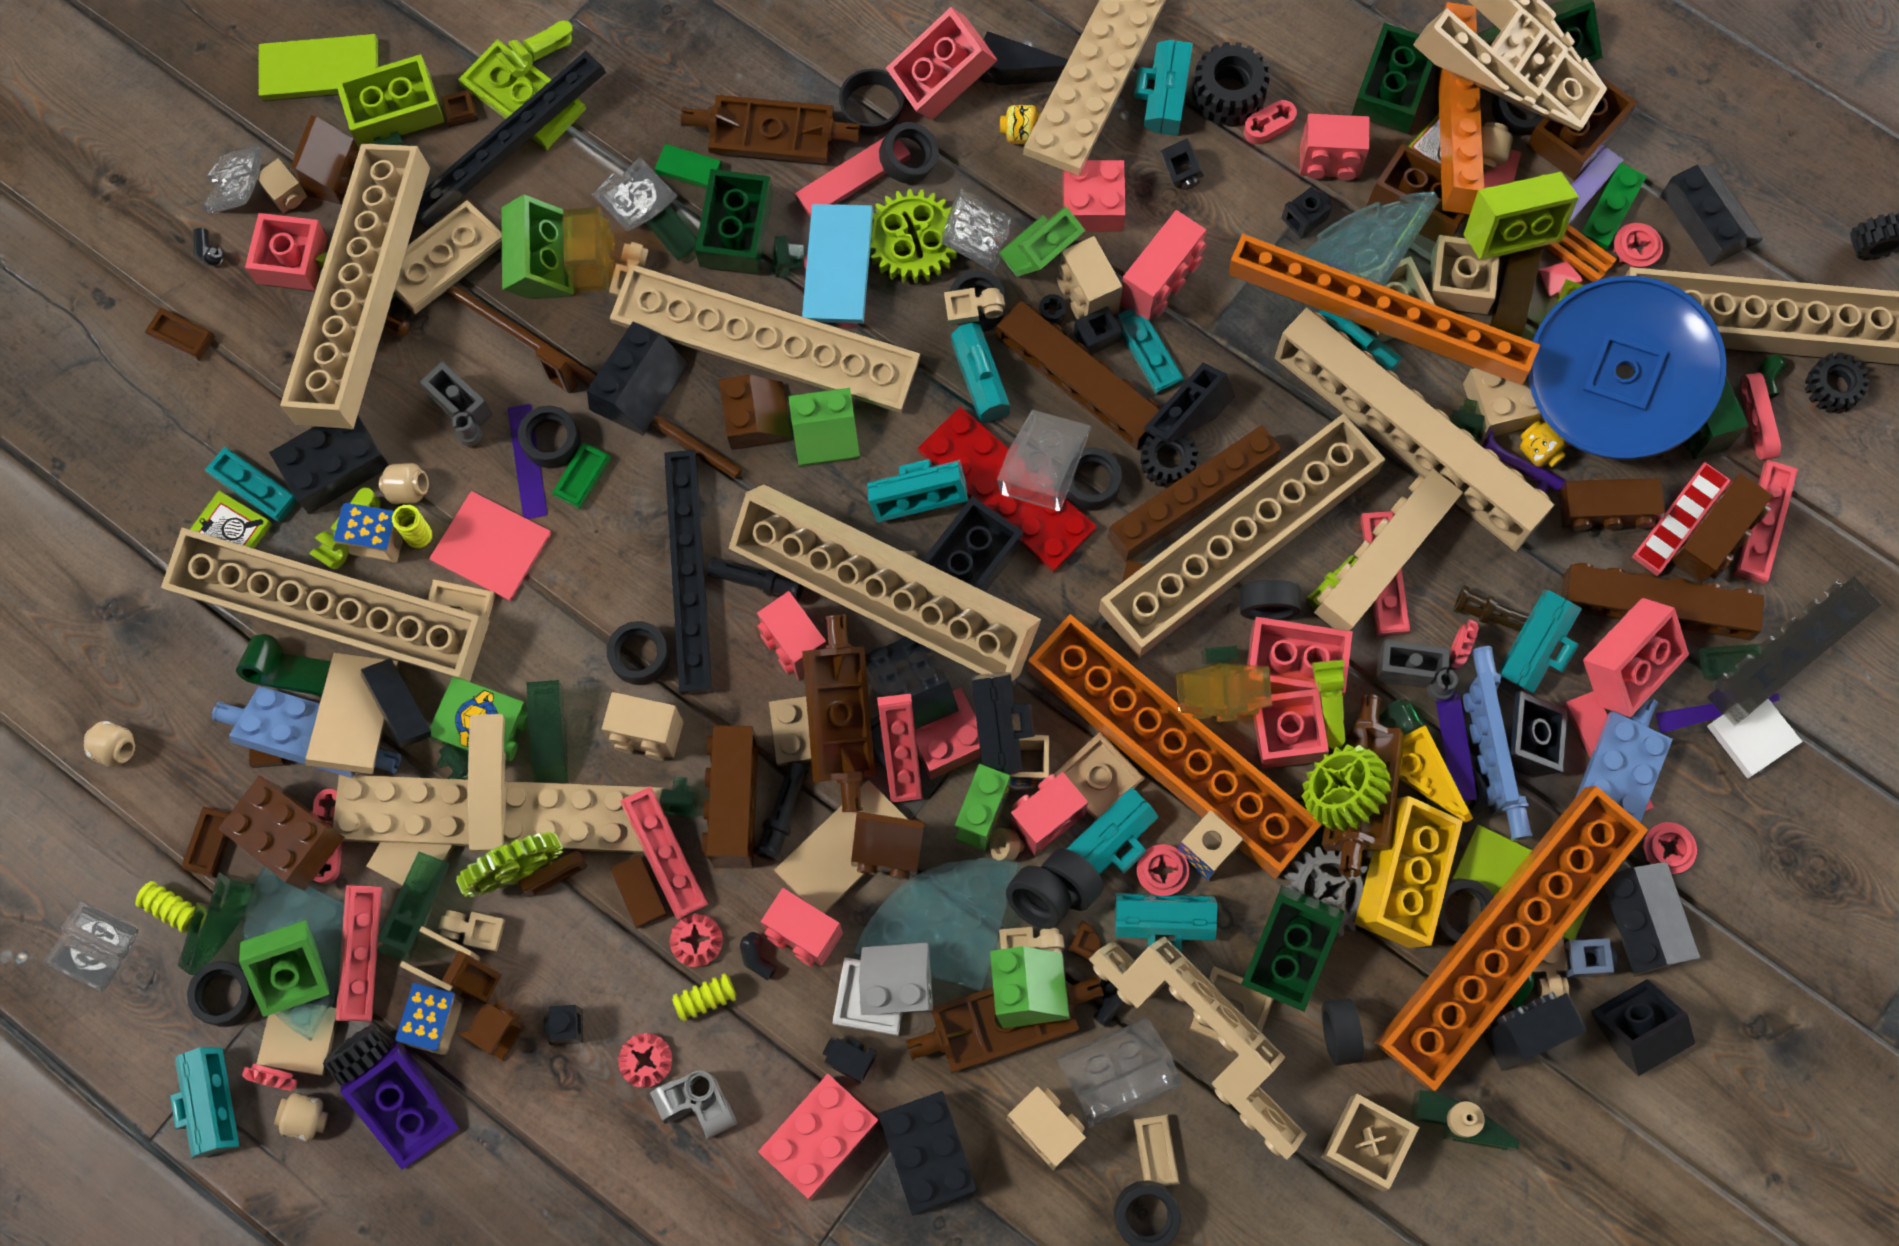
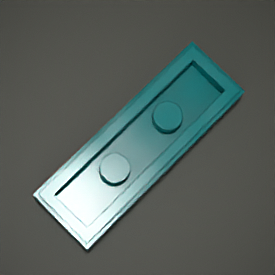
[1118,309,1184,395]
[205,446,298,523]

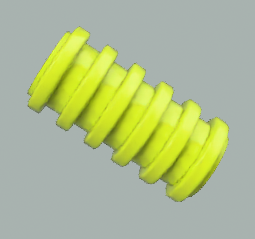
[392,505,432,549]
[135,881,200,933]
[672,973,737,1022]

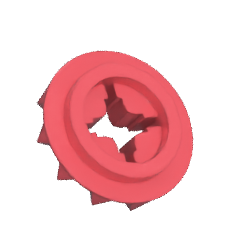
[1613,223,1663,268]
[1449,619,1479,670]
[1642,822,1697,875]
[1136,844,1189,896]
[669,913,723,967]
[618,1033,672,1088]
[242,1064,298,1091]

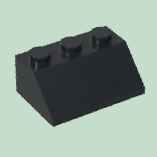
[1661,164,1763,266]
[587,321,688,436]
[1603,862,1700,977]

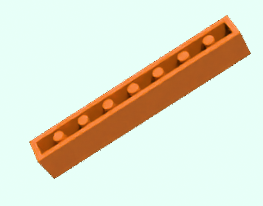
[1438,2,1484,214]

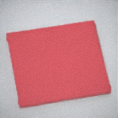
[429,491,552,601]

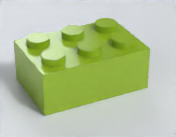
[335,54,445,148]
[1464,172,1579,260]

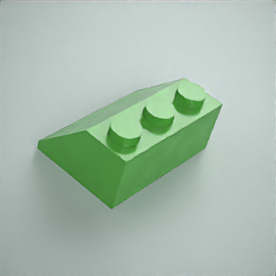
[501,194,574,298]

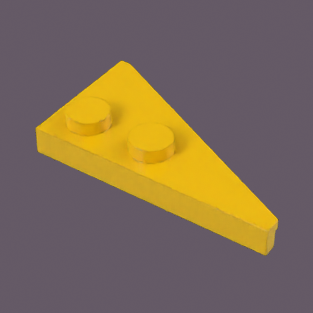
[1399,725,1473,822]

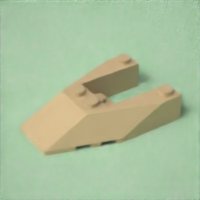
[1413,0,1607,131]

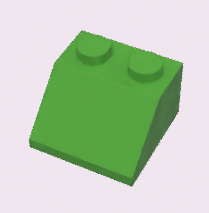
[788,388,860,467]
[239,920,329,1017]
[990,946,1070,1029]

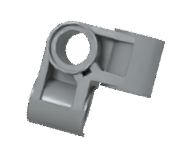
[650,1071,737,1140]

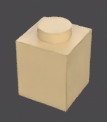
[256,158,307,214]

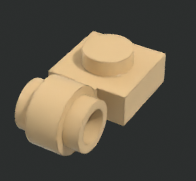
[609,242,649,297]
[944,288,1005,325]
[438,910,506,953]
[999,927,1064,953]
[1534,937,1569,998]

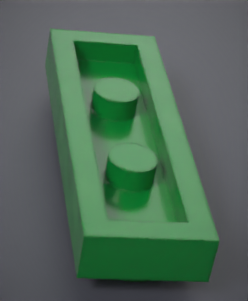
[1581,162,1647,251]

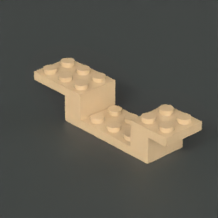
[1089,936,1307,1160]

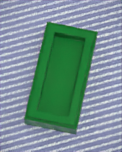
[655,144,722,189]
[551,442,611,510]

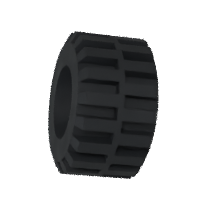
[1192,42,1270,126]

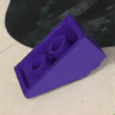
[340,1041,459,1170]

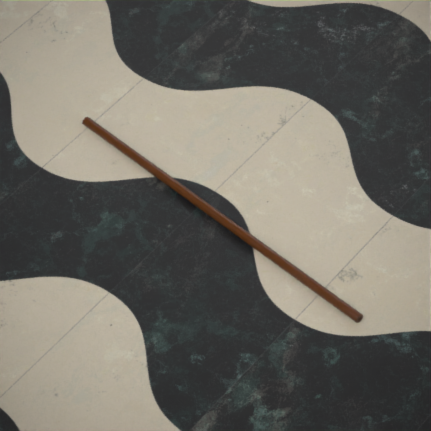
[445,284,742,479]

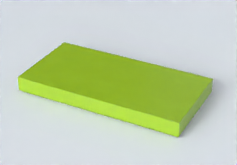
[259,34,378,101]
[458,39,586,150]
[1451,824,1593,942]

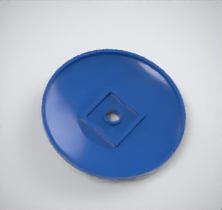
[1528,276,1726,460]

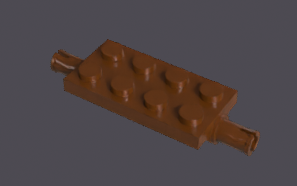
[680,95,860,164]
[802,614,875,812]
[1322,694,1404,877]
[906,976,1104,1074]

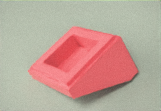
[1538,261,1582,298]

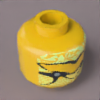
[1000,105,1042,144]

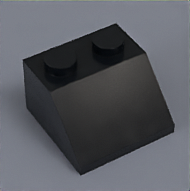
[1510,691,1568,778]
[1591,979,1695,1077]

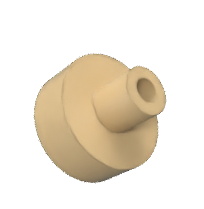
[990,828,1025,861]
[1447,1101,1485,1138]

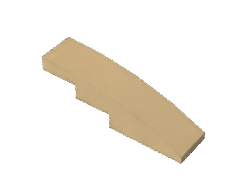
[468,714,506,852]

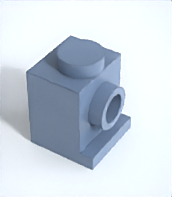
[1564,938,1617,979]

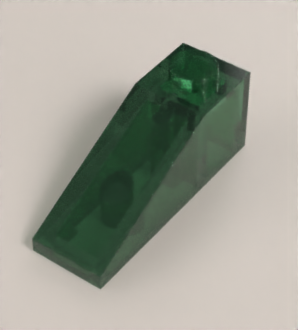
[377,851,450,963]

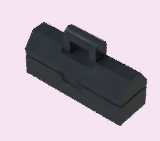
[971,672,1035,775]

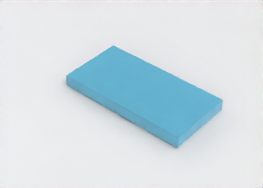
[802,204,873,324]

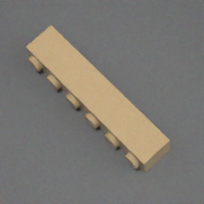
[1314,469,1463,631]

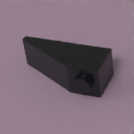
[979,31,1068,85]
[1144,362,1235,443]

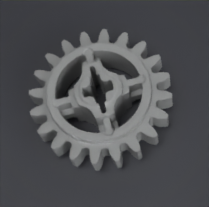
[1284,846,1368,937]

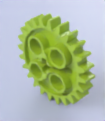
[870,189,962,284]
[456,832,563,898]

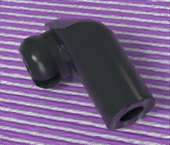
[193,228,223,266]
[740,932,777,981]
[1093,979,1125,1028]

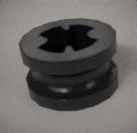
[1039,294,1066,324]

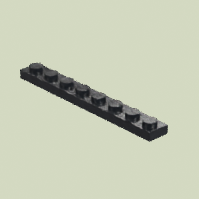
[416,51,606,228]
[664,450,713,695]

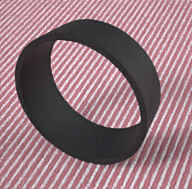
[839,68,904,134]

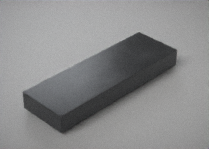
[361,658,431,749]

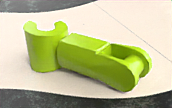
[496,20,573,78]
[309,488,381,569]
[1312,659,1345,749]

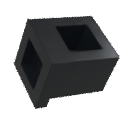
[1160,138,1204,190]
[1281,186,1332,239]
[1074,306,1124,356]
[544,1005,583,1045]
[823,1036,877,1084]

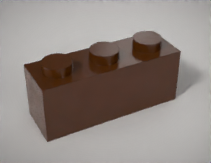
[1558,478,1665,531]

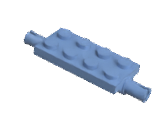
[1463,646,1533,841]
[212,686,401,778]
[1575,697,1673,822]

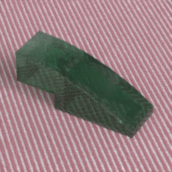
[526,680,568,784]
[178,872,256,975]
[1411,1090,1519,1151]

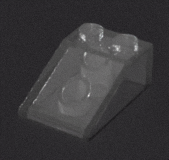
[997,410,1091,511]

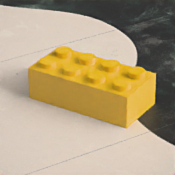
[1354,796,1463,948]

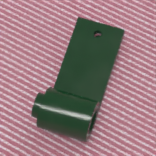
[236,634,331,696]

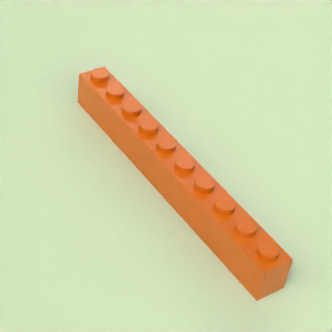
[1228,233,1540,385]

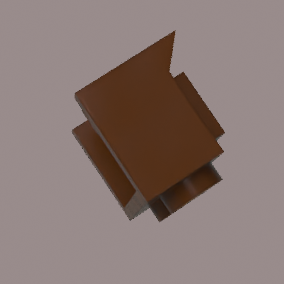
[458,1000,526,1061]

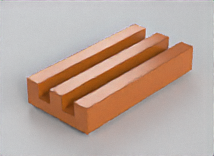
[1547,225,1617,282]

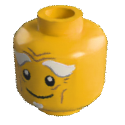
[1520,421,1568,468]

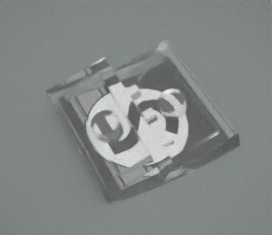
[201,145,261,214]
[592,157,678,231]
[941,189,1011,271]
[43,900,138,993]

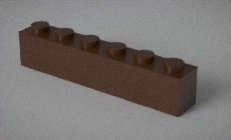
[997,301,1160,450]
[1108,425,1281,563]
[1561,563,1764,641]

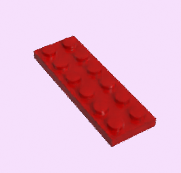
[918,406,1097,573]

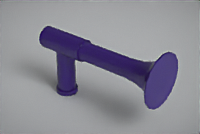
[1482,431,1565,493]

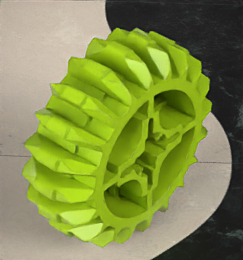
[1301,744,1392,832]

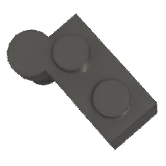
[420,361,493,447]
[1375,640,1458,702]

